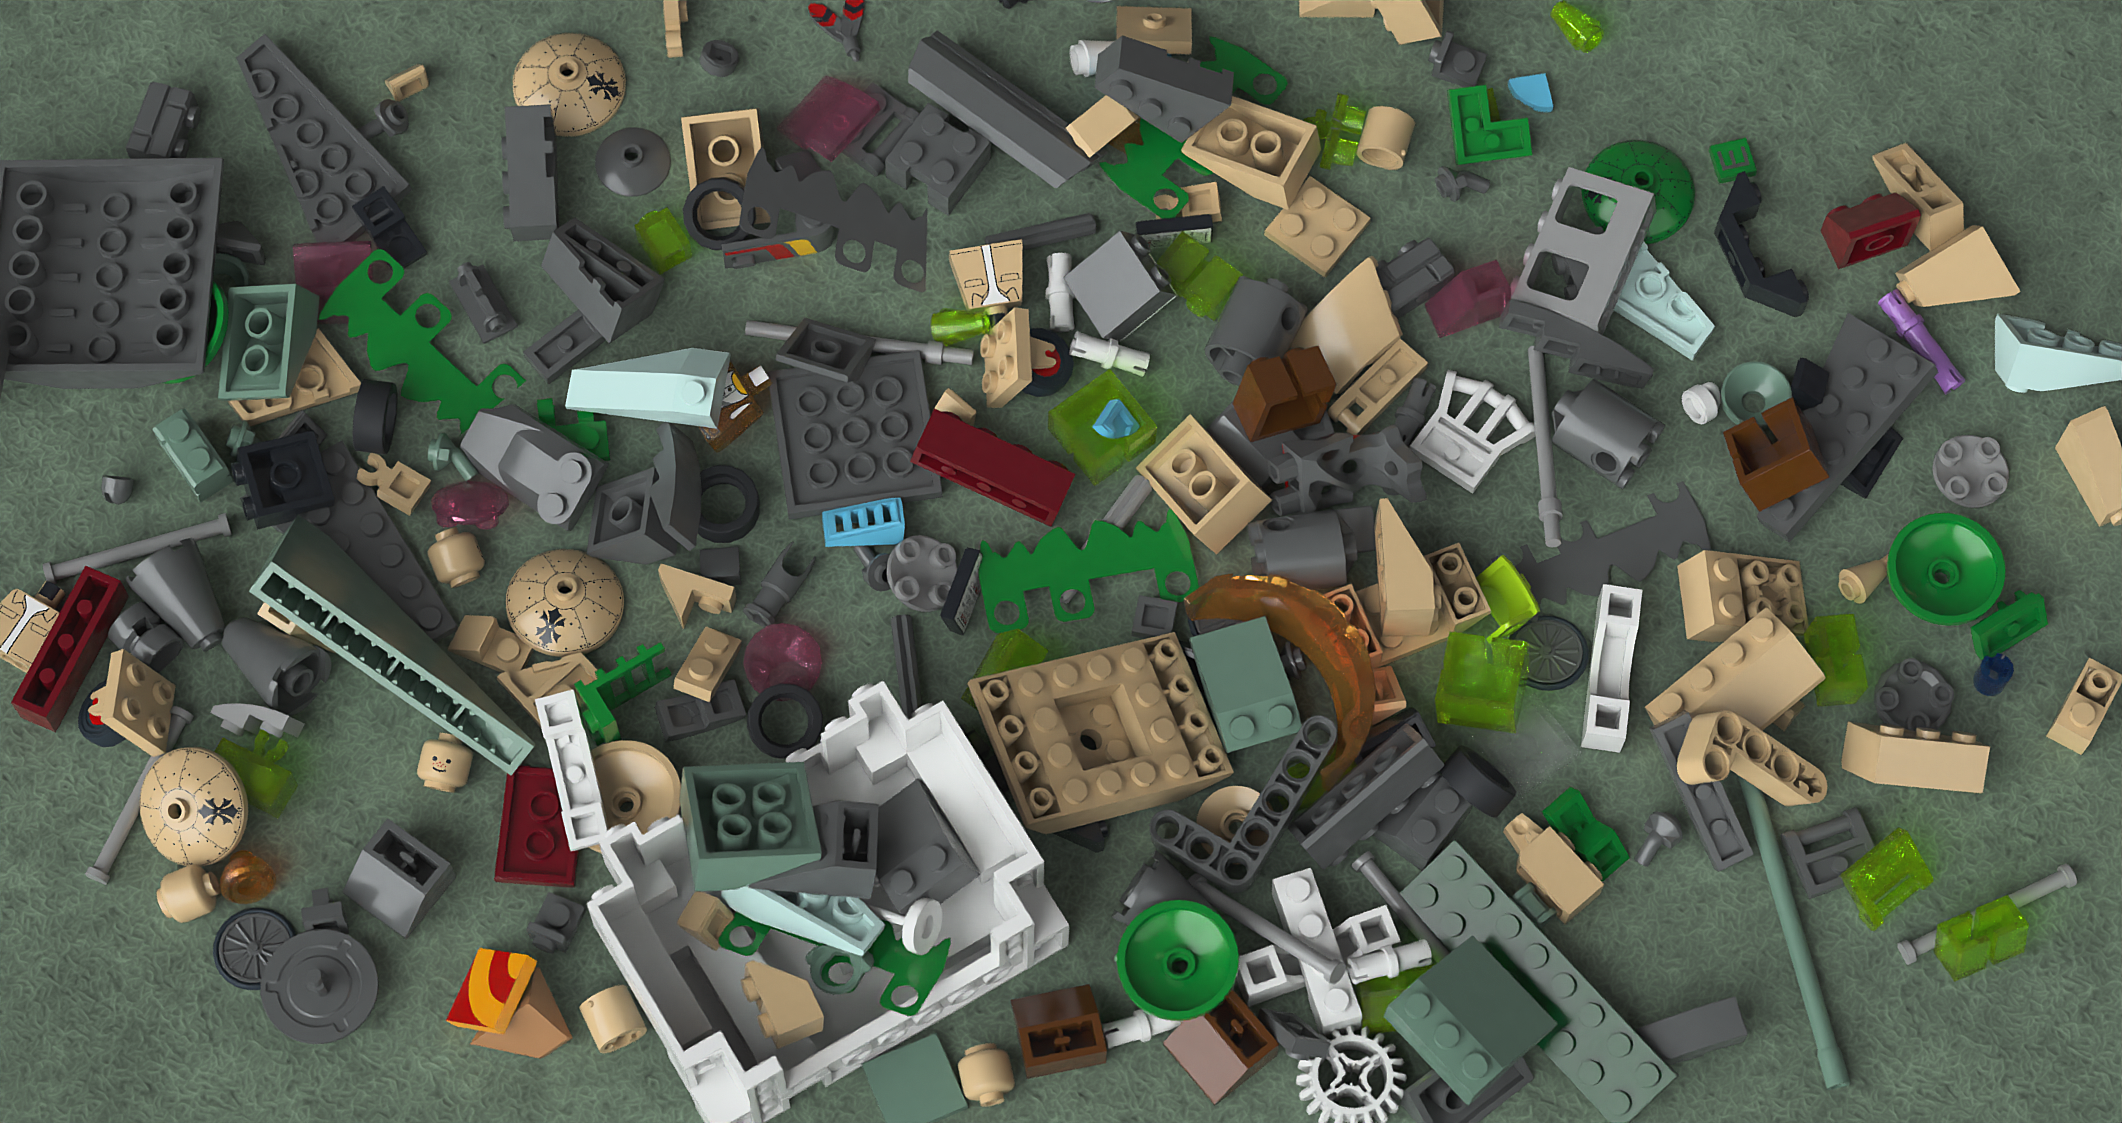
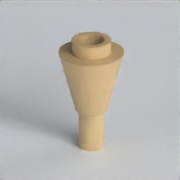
[1838,554,1888,604]

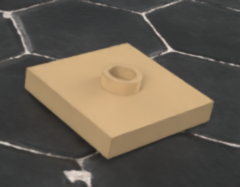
[1116,6,1192,55]

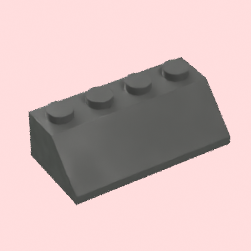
[1287,722,1445,870]

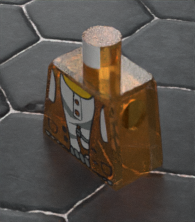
[698,361,773,453]

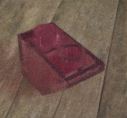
[1425,259,1511,338]

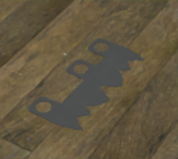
[739,147,927,292]
[1491,481,1711,624]

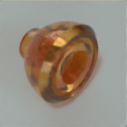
[220,850,276,904]

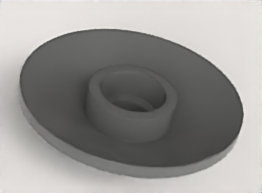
[595,128,671,197]

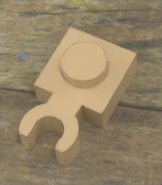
[663,0,688,58]
[1154,181,1223,223]
[357,453,431,516]

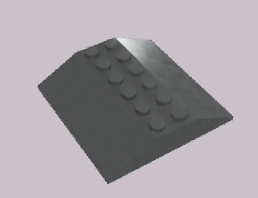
[0,158,225,389]

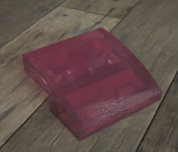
[777,76,881,162]
[293,241,374,324]

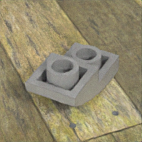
[210,703,305,738]

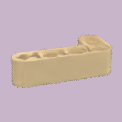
[1677,710,1828,807]

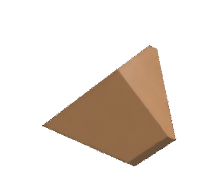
[470,968,573,1058]

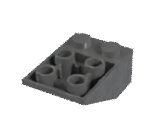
[749,800,879,899]

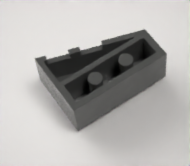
[1094,35,1234,143]
[541,218,665,344]

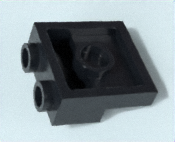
[231,430,335,530]

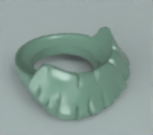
[805,944,874,995]

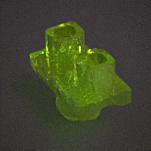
[1303,93,1366,170]

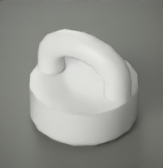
[1682,382,1721,425]

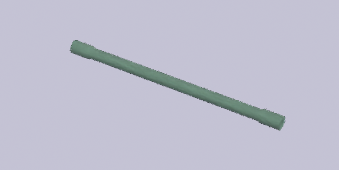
[1738,775,1851,1090]

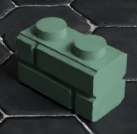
[152,408,233,502]

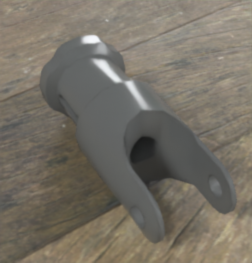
[743,541,816,629]

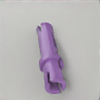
[1878,289,1965,395]

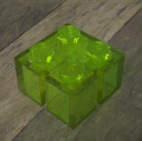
[1048,369,1157,486]
[1435,632,1530,733]

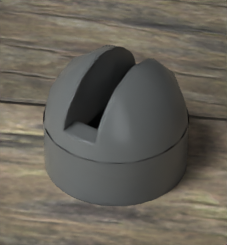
[101,475,134,505]

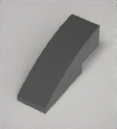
[1636,996,1748,1065]

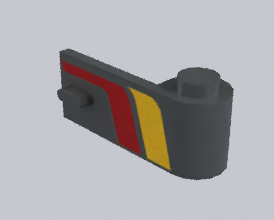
[721,213,834,269]

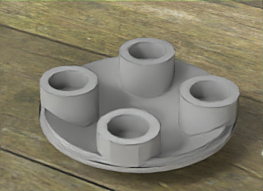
[1932,435,2009,508]
[887,535,958,612]

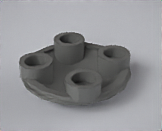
[1874,658,1954,731]

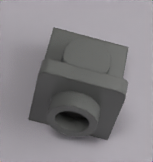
[1428,31,1488,88]
[526,892,586,954]

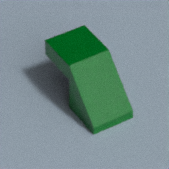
[1542,786,1630,882]

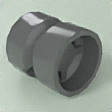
[108,602,184,673]

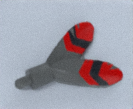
[808,0,864,62]

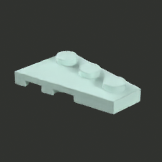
[1614,241,1715,361]

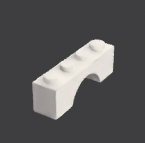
[1581,584,1642,753]
[1272,868,1362,1039]
[1236,905,1401,1007]

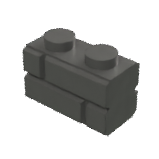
[126,81,201,159]
[1376,237,1455,319]

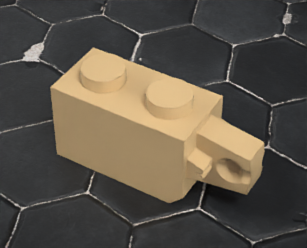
[1503,813,1604,924]

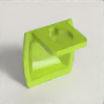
[1476,555,1540,644]

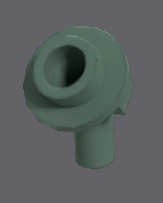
[225,420,261,457]
[428,433,479,482]

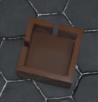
[1232,346,1337,442]
[1723,397,1829,512]

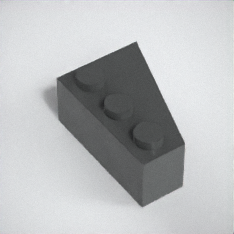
[502,104,559,241]

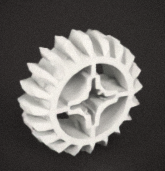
[1296,1025,1407,1123]

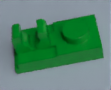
[1970,590,2048,663]

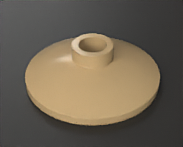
[1196,786,1274,865]

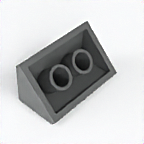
[1401,1057,1534,1123]

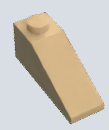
[1873,143,1964,251]

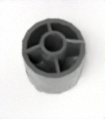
[1204,276,1308,386]
[1551,378,1666,490]
[1248,509,1358,598]

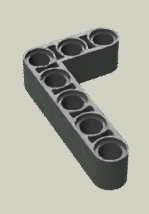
[1149,715,1337,893]

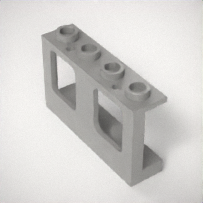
[1509,167,1656,335]

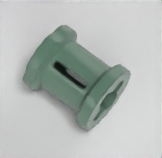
[1512,882,1558,928]

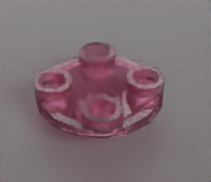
[431,480,509,529]
[743,623,822,702]

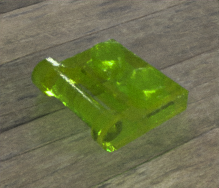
[1839,827,1934,931]

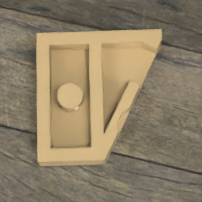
[497,652,597,729]

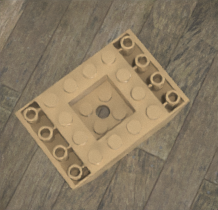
[967,632,1234,834]

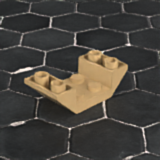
[1315,543,1491,669]

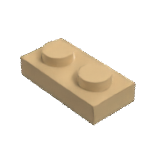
[673,626,742,702]

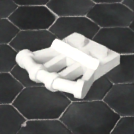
[1409,370,1536,494]

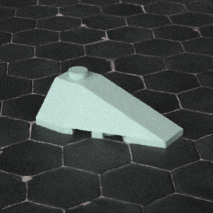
[1995,313,2122,393]
[565,348,731,429]
[720,885,885,956]

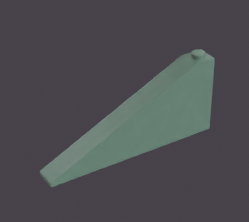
[249,515,535,775]

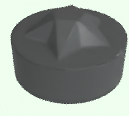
[699,40,739,77]

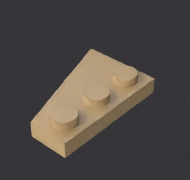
[227,328,361,426]

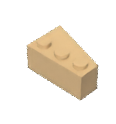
[1842,721,1990,794]

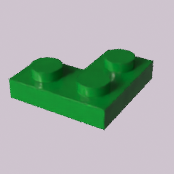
[1447,85,1532,165]

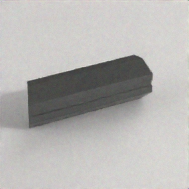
[908,30,1108,188]

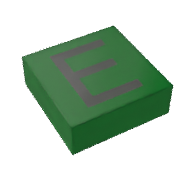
[1708,138,1757,184]

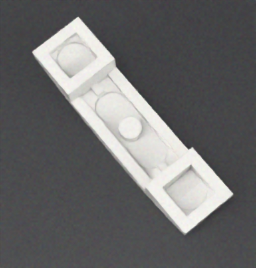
[535,689,609,852]

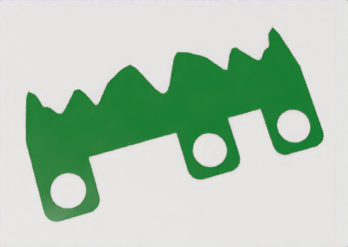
[1099,36,1288,219]
[319,249,526,435]
[978,508,1200,633]
[718,911,951,1016]

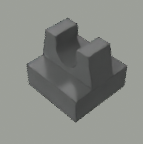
[301,888,349,934]

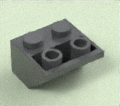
[343,818,456,939]

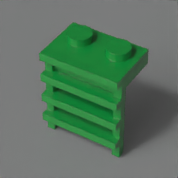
[574,642,672,747]

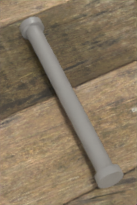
[43,513,232,584]
[85,706,194,885]
[1351,851,1449,963]
[1897,863,2077,965]
[1188,873,1346,984]

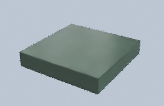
[862,1033,968,1123]

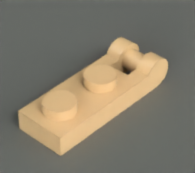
[1327,339,1428,435]

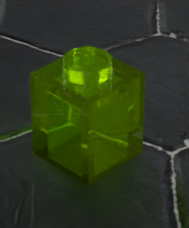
[634,207,692,275]

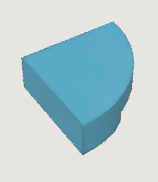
[1508,73,1554,112]
[1093,399,1140,439]

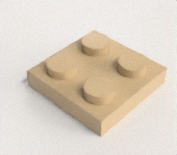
[1264,176,1371,277]

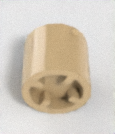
[1356,106,1415,170]
[579,985,647,1053]

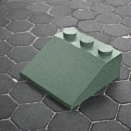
[679,762,822,892]
[1384,935,1557,1106]

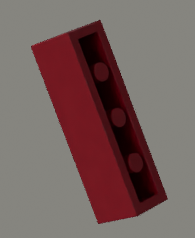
[910,408,1075,527]
[11,566,129,733]

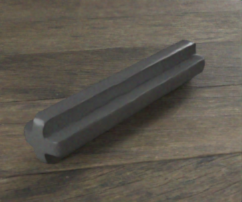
[985,213,1096,250]
[891,615,923,720]

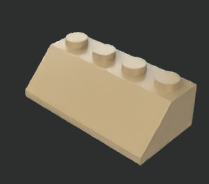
[1645,607,1826,731]

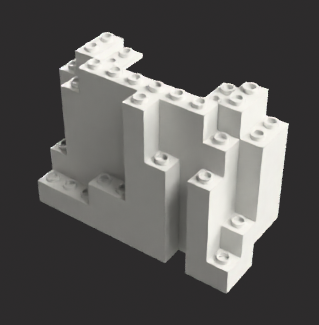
[587,681,1069,1123]

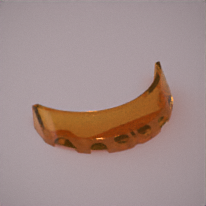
[1184,573,1375,792]

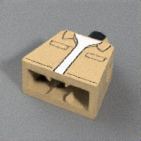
[949,239,1022,332]
[0,581,65,673]

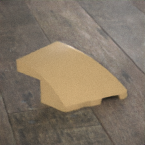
[1291,256,1403,394]

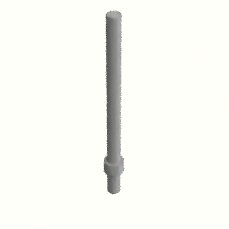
[745,320,974,365]
[1528,345,1563,547]

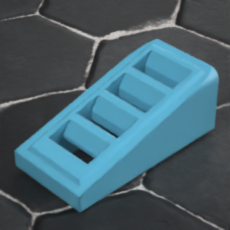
[822,498,905,547]

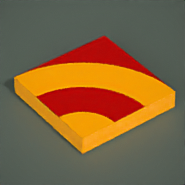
[446,948,537,1035]

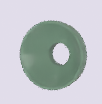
[1721,361,1792,430]

